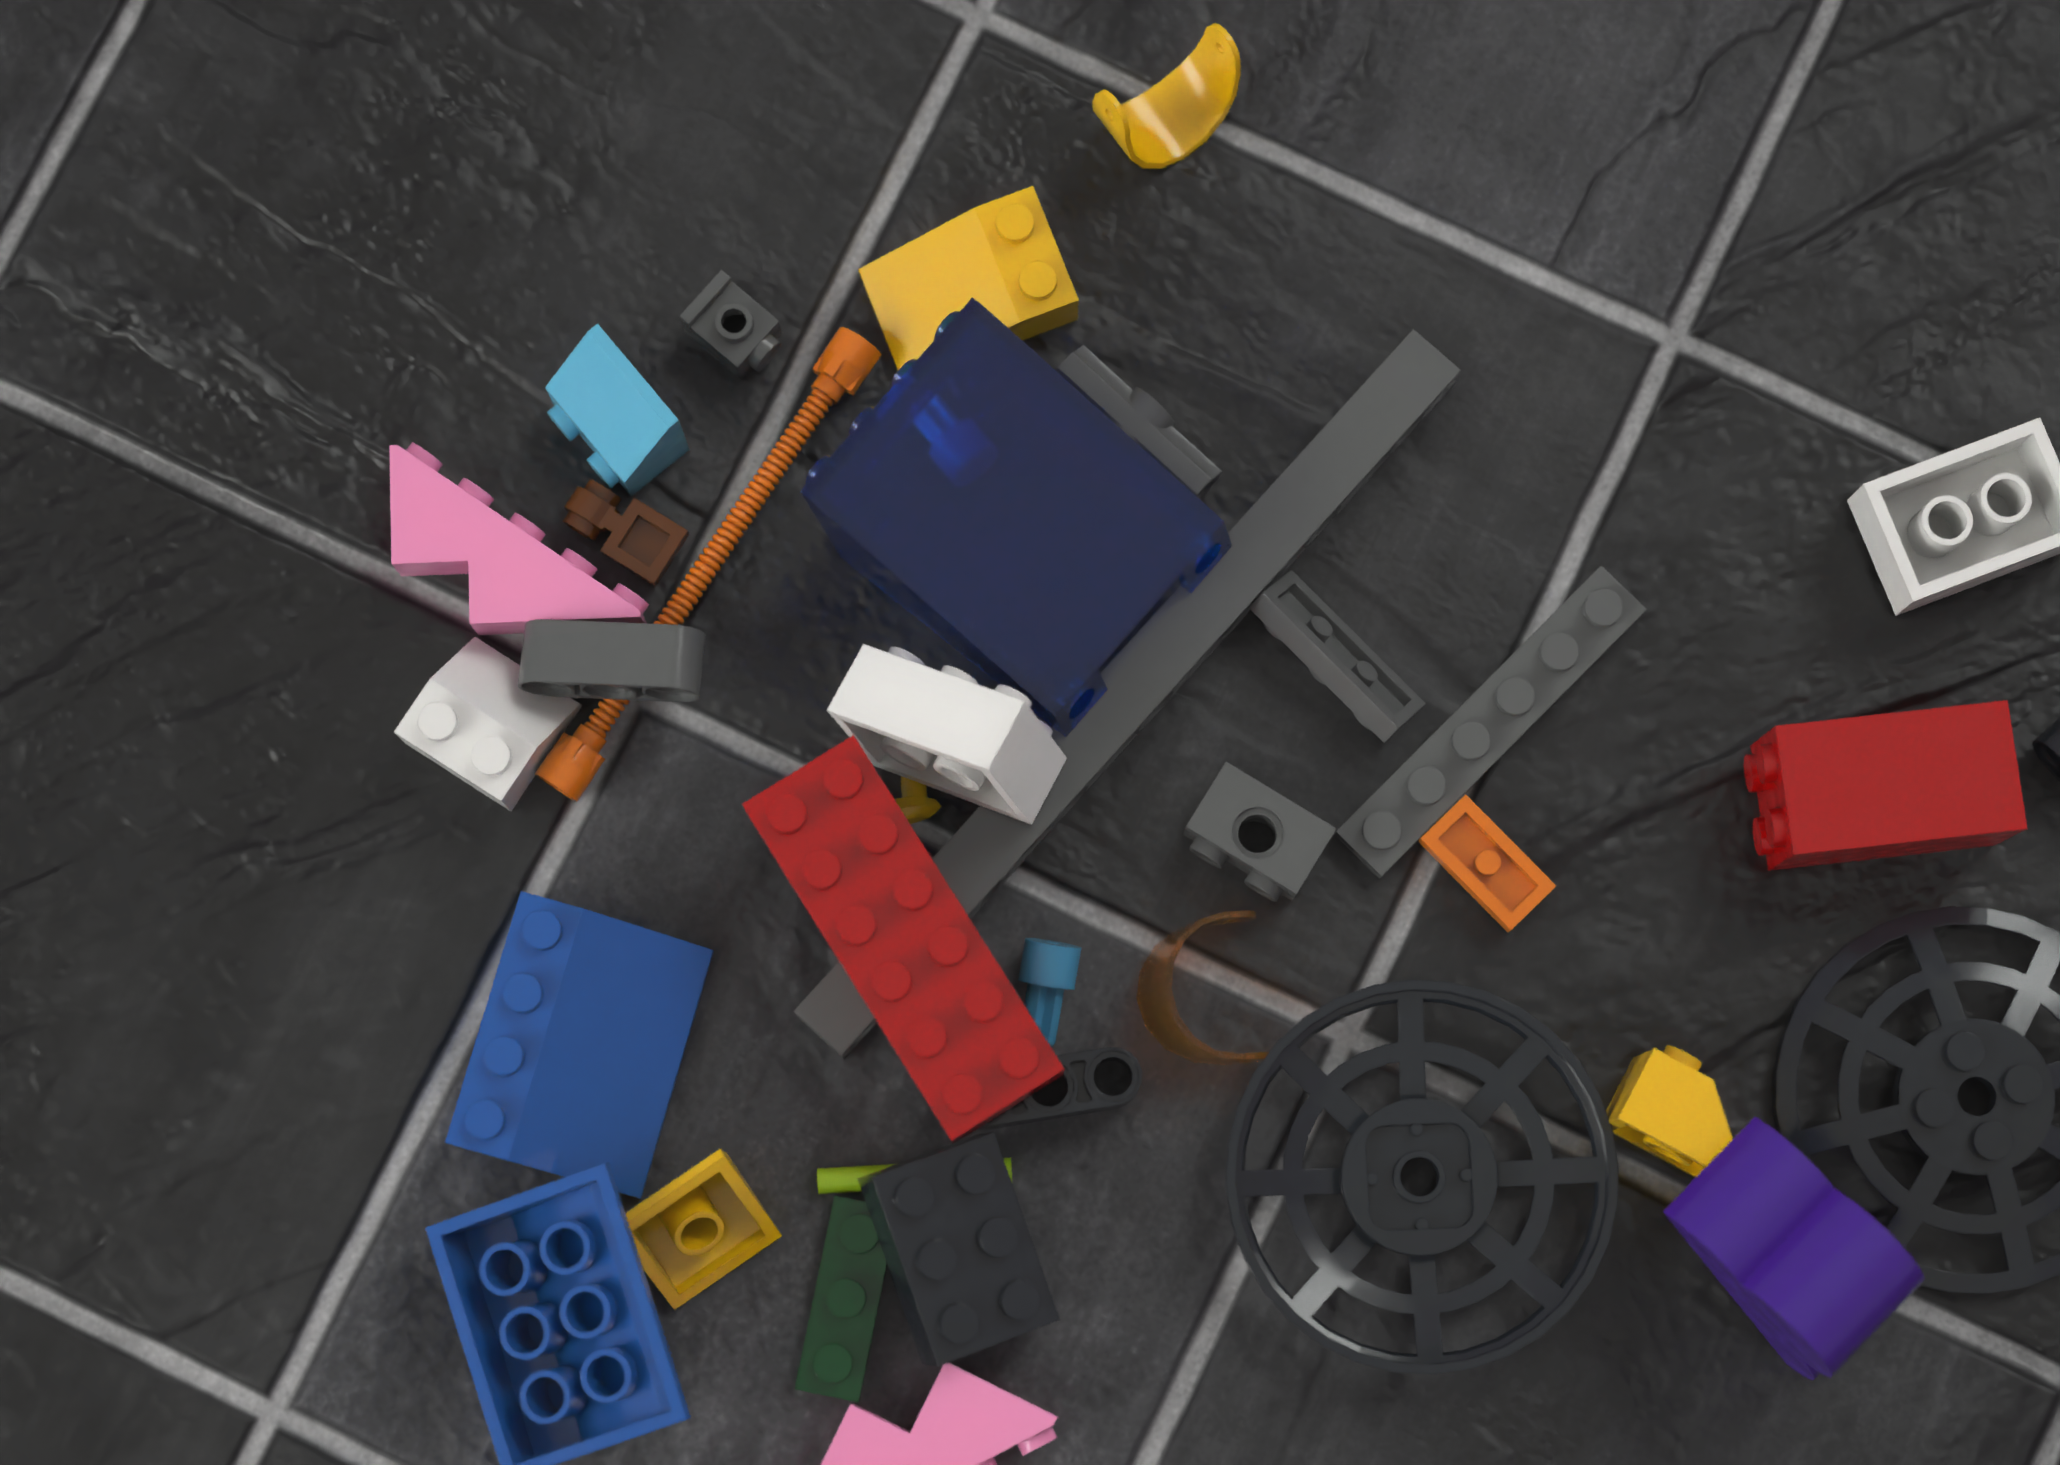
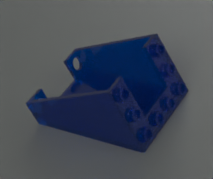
[800,297,1232,737]

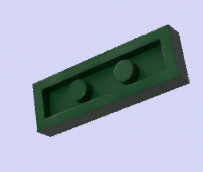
[795,1196,888,1402]

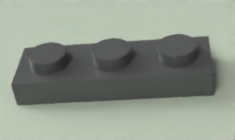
[1249,570,1426,743]

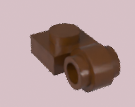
[562,479,690,587]

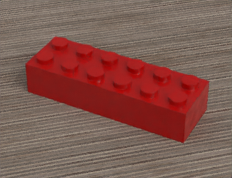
[742,735,1065,1144]

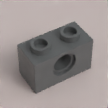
[1183,762,1337,902]

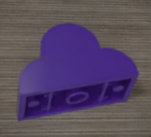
[1663,1117,1925,1380]

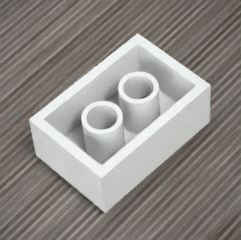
[1847,418,2060,616]
[827,644,1067,825]

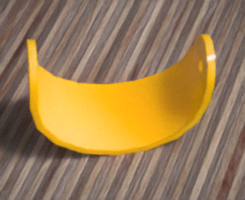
[1092,23,1241,169]

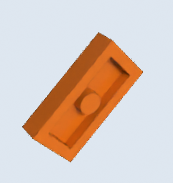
[1418,794,1556,933]

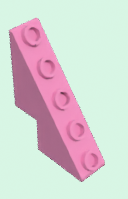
[389,442,649,635]
[821,1362,1058,1465]

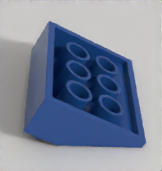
[445,891,714,1199]
[425,1163,691,1465]

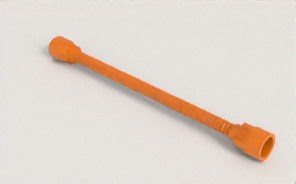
[534,327,881,802]

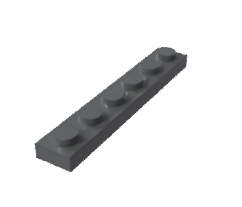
[1334,566,1647,879]

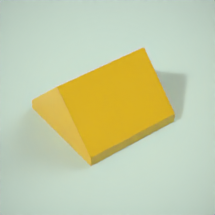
[625,1149,782,1310]

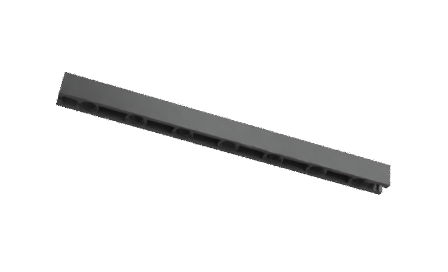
[794,329,1461,1059]

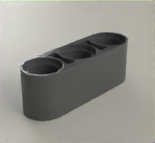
[518,619,706,702]

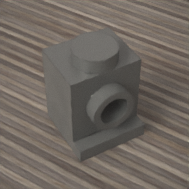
[680,270,782,379]

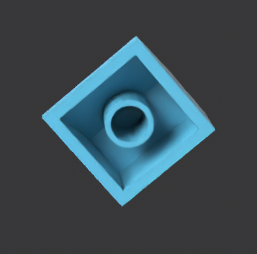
[545,324,690,496]

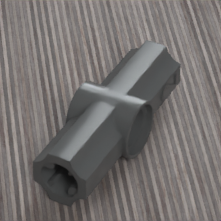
[1046,345,1222,514]

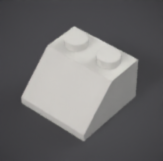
[394,637,582,811]

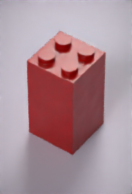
[1744,700,2028,871]

